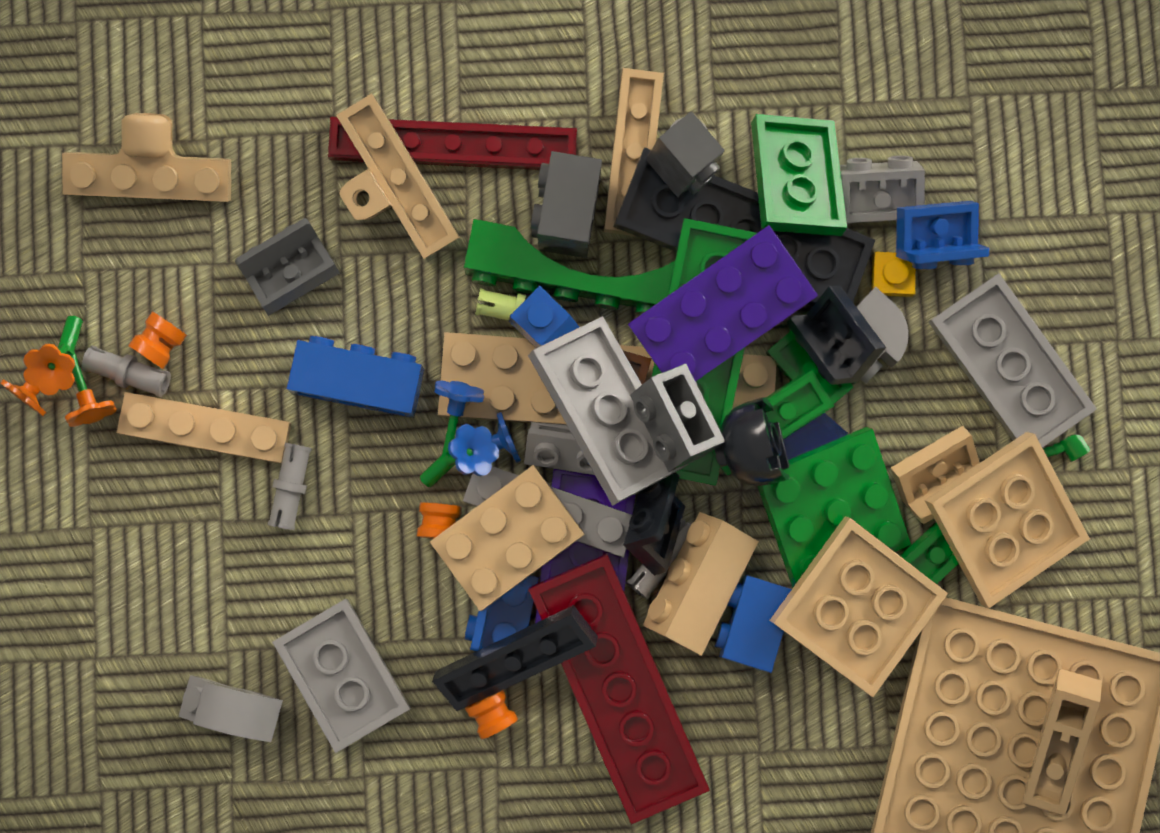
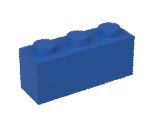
[287,336,424,418]

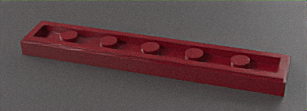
[328,117,577,170]

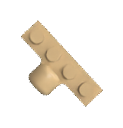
[62,113,231,202]

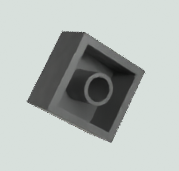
[531,151,602,258]

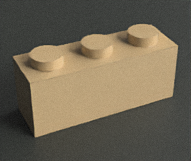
[642,512,759,656]

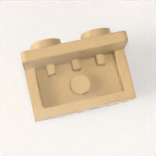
[891,426,980,524]

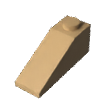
[1022,668,1102,815]

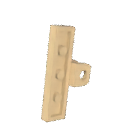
[336,93,460,259]

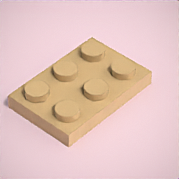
[430,465,585,611]

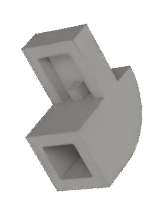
[851,286,908,386]
[178,675,283,742]

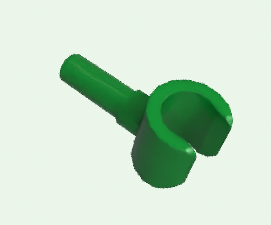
[1043,435,1090,462]

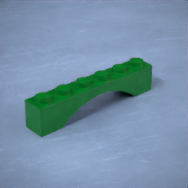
[464,219,675,315]

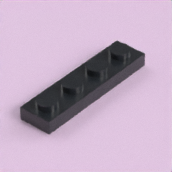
[432,605,598,711]

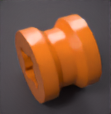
[416,502,462,539]
[465,690,518,739]

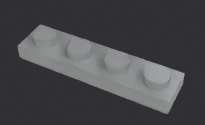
[463,466,632,558]

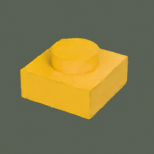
[871,252,916,297]

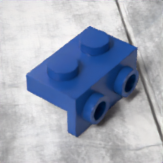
[896,201,989,269]

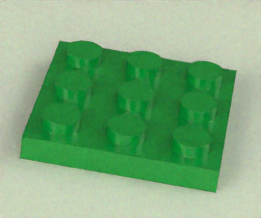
[757,427,911,588]

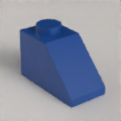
[509,286,580,348]

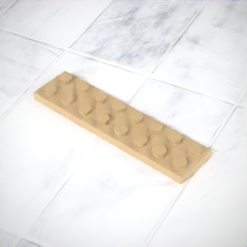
[438,332,777,425]

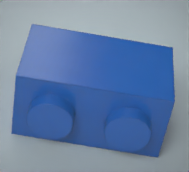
[715,575,792,673]

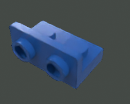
[464,576,539,651]

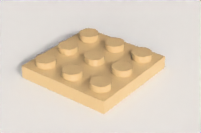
[925,432,1090,608]
[769,516,948,697]

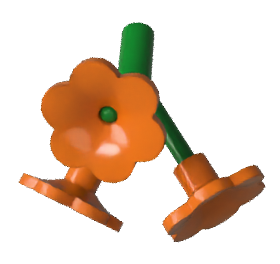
[0,316,117,427]

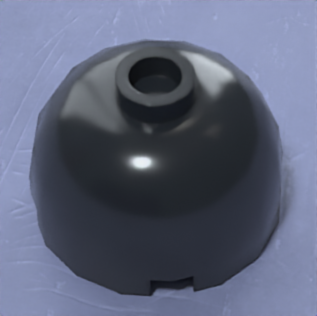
[714,397,789,486]

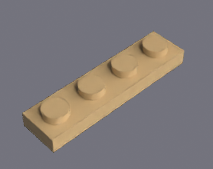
[603,68,664,236]
[116,392,292,464]

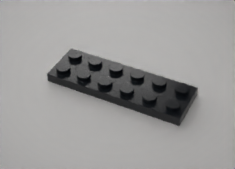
[613,147,875,306]

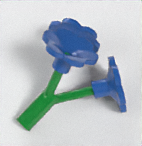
[420,380,521,488]

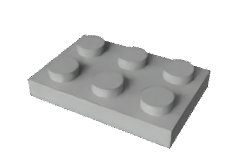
[272,599,411,753]

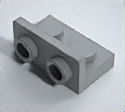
[840,155,925,223]

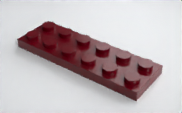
[528,553,710,825]

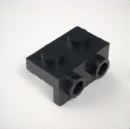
[786,285,886,385]
[623,472,686,576]

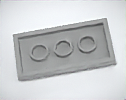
[929,273,1097,447]
[528,316,688,506]

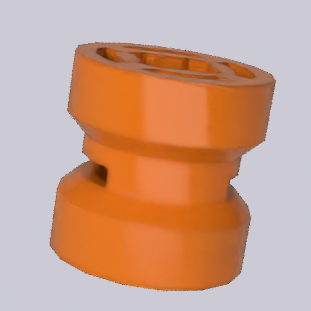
[128,311,187,369]

